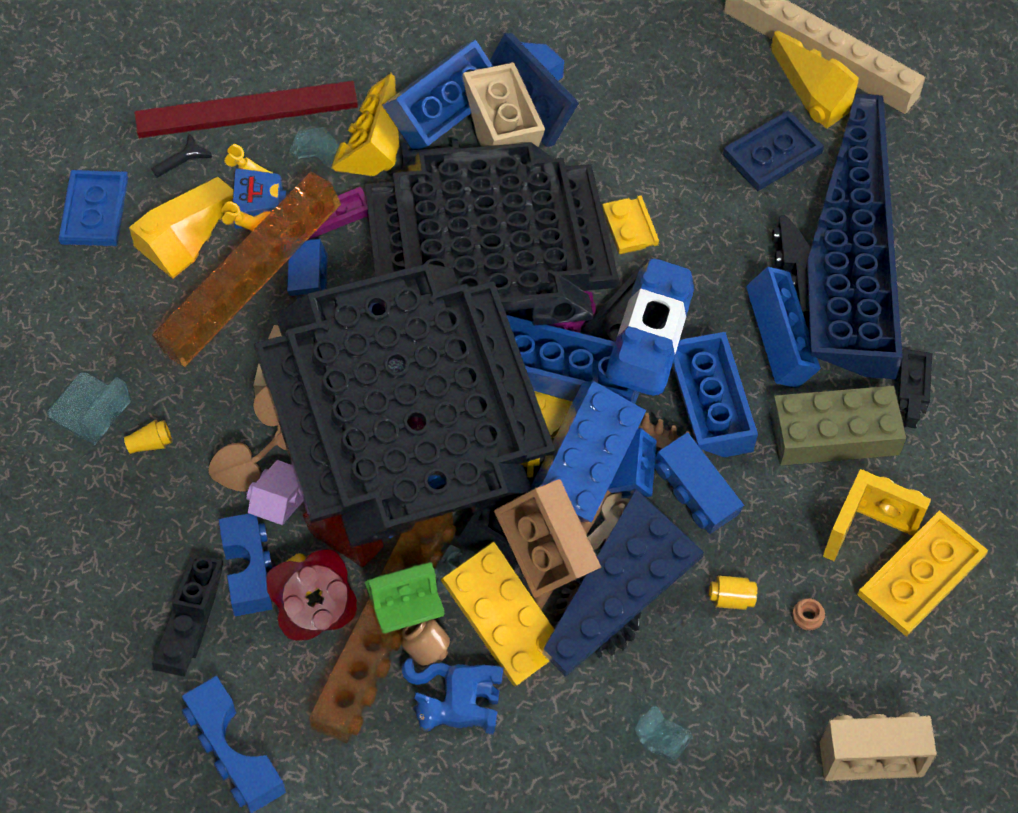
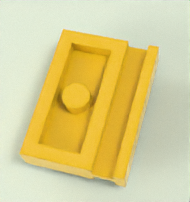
[602,195,659,254]

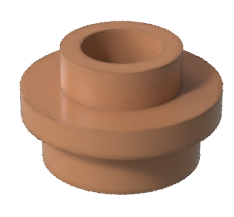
[792,599,825,630]

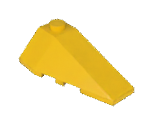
[771,30,859,128]
[331,73,399,176]
[129,177,234,279]

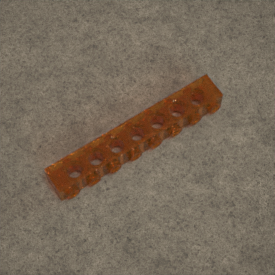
[152,172,341,368]
[309,512,456,744]

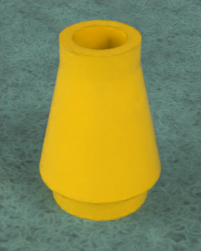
[124,420,172,454]

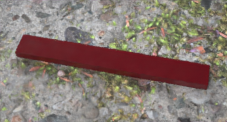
[135,81,358,138]

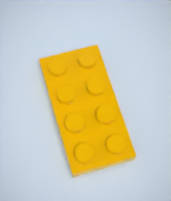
[857,511,988,637]
[440,542,554,686]

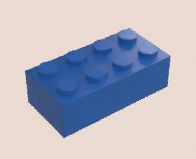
[382,40,493,150]
[531,381,647,522]

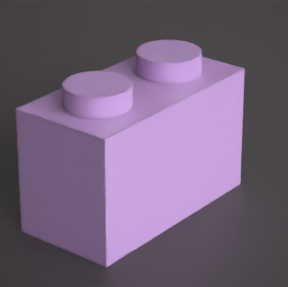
[247,460,303,525]

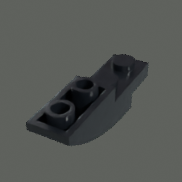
[772,215,811,326]
[152,554,223,677]

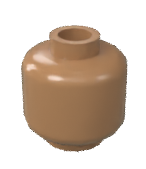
[402,619,450,666]

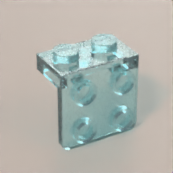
[47,372,131,446]

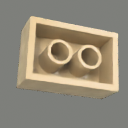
[820,713,937,781]

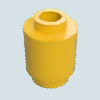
[709,576,757,610]

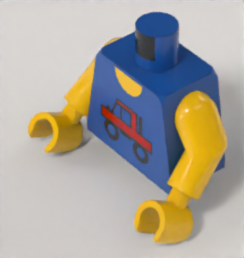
[221,144,299,232]

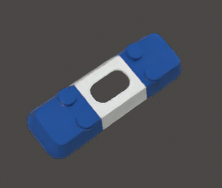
[606,259,694,396]

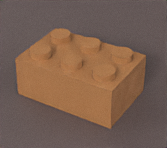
[494,479,601,598]

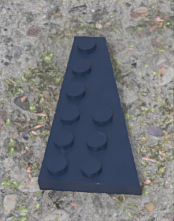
[543,489,704,677]

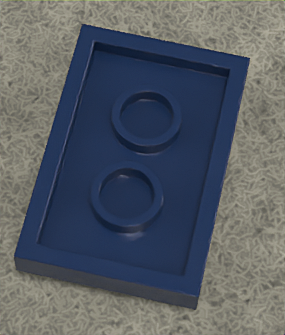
[723,110,824,191]

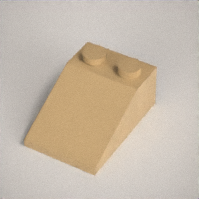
[462,63,545,147]

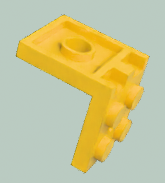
[823,469,931,561]

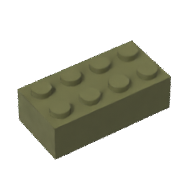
[770,386,906,465]

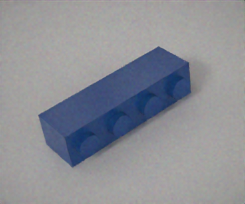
[746,267,821,388]

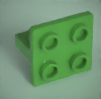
[365,562,445,633]

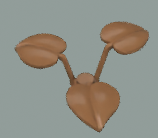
[209,386,287,491]

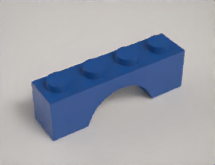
[181,676,286,813]

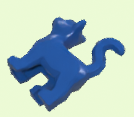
[402,658,504,734]

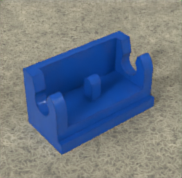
[287,239,328,301]
[608,428,657,499]

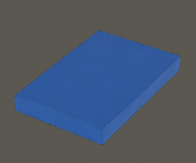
[59,170,128,246]

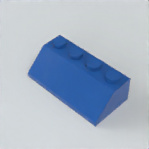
[673,332,758,457]

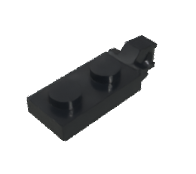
[898,349,932,428]

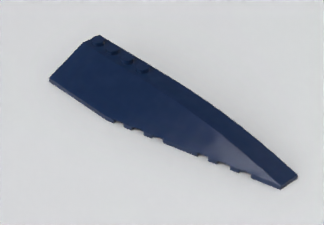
[807,94,903,379]

